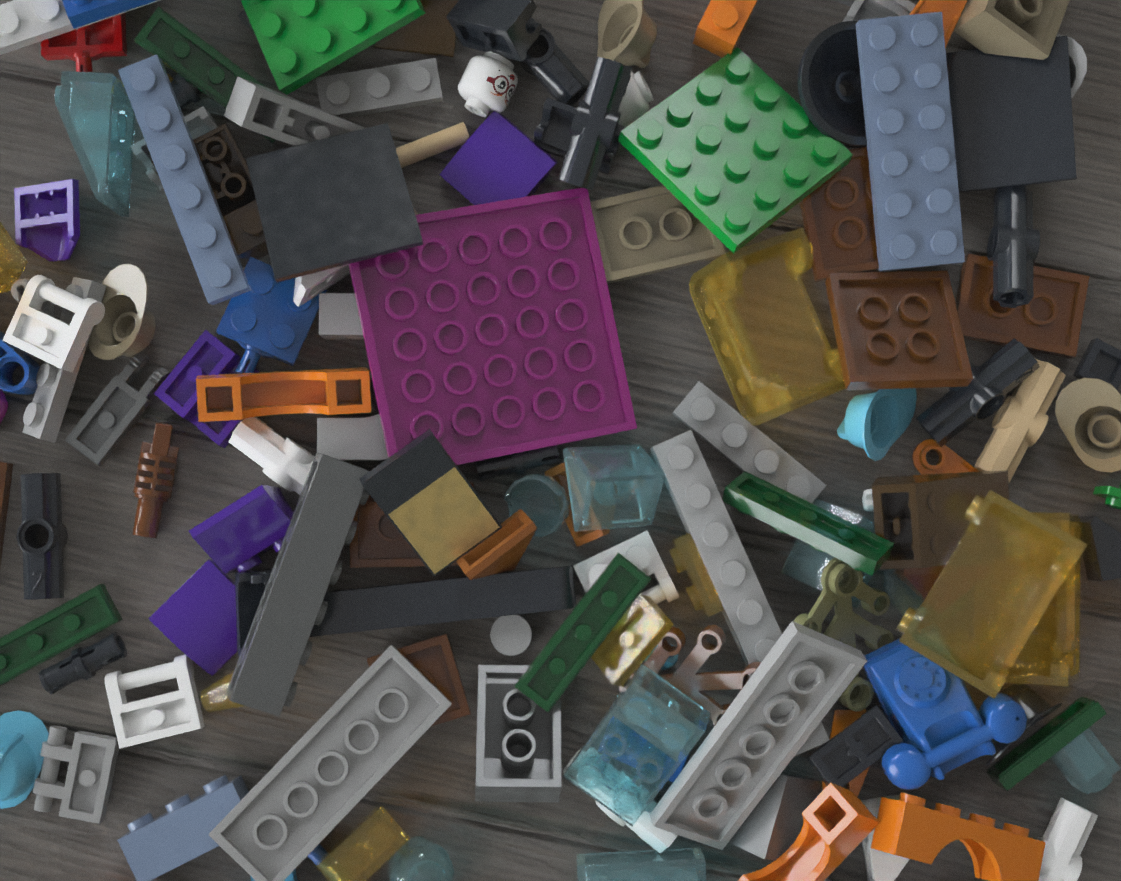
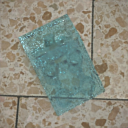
[563,664,711,827]

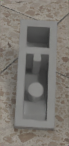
[224,77,364,146]

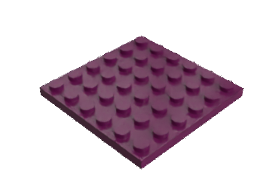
[349,188,637,465]

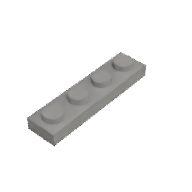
[22,277,107,443]
[672,381,827,503]

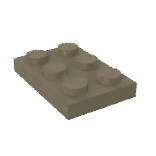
[590,185,725,284]

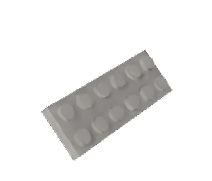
[650,621,867,850]
[208,644,452,881]

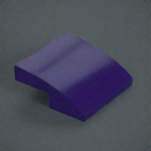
[440,111,558,205]
[153,330,260,448]
[148,559,238,676]

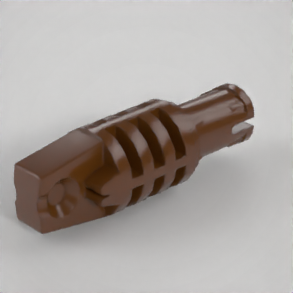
[132,422,179,538]

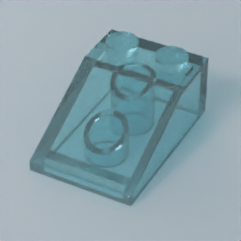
[55,71,135,217]

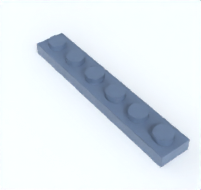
[118,55,251,306]

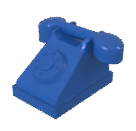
[862,622,1027,790]

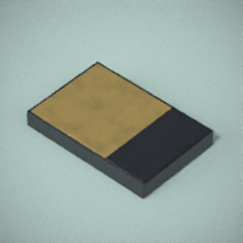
[360,429,502,576]

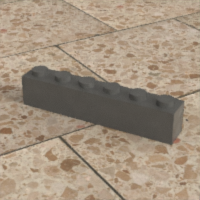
[226,453,370,716]

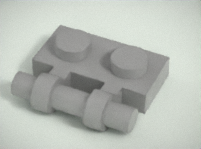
[33,725,119,824]

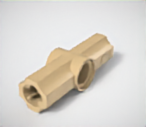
[974,359,1066,483]

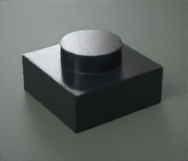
[1073,338,1121,389]

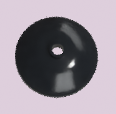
[797,21,867,146]

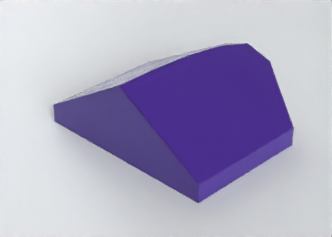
[14,179,80,262]

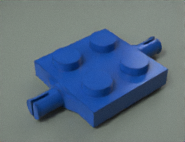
[216,256,327,374]

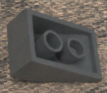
[475,665,562,802]

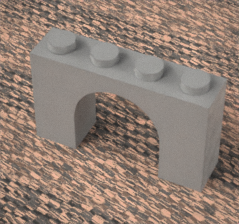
[317,293,388,462]

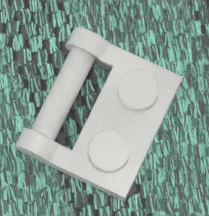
[3,275,105,373]
[573,530,679,630]
[105,654,205,749]

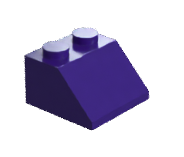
[189,485,294,573]

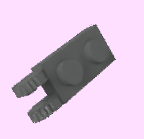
[65,352,169,466]

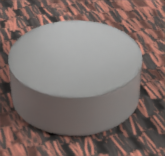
[490,614,532,656]

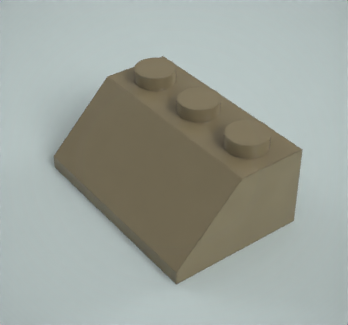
[954,0,1070,60]

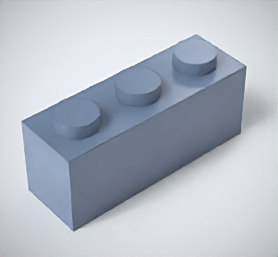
[117,775,249,881]

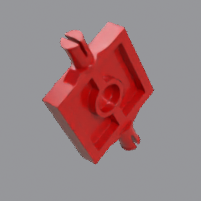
[40,13,127,86]

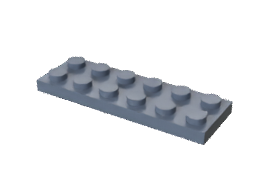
[855,12,965,272]

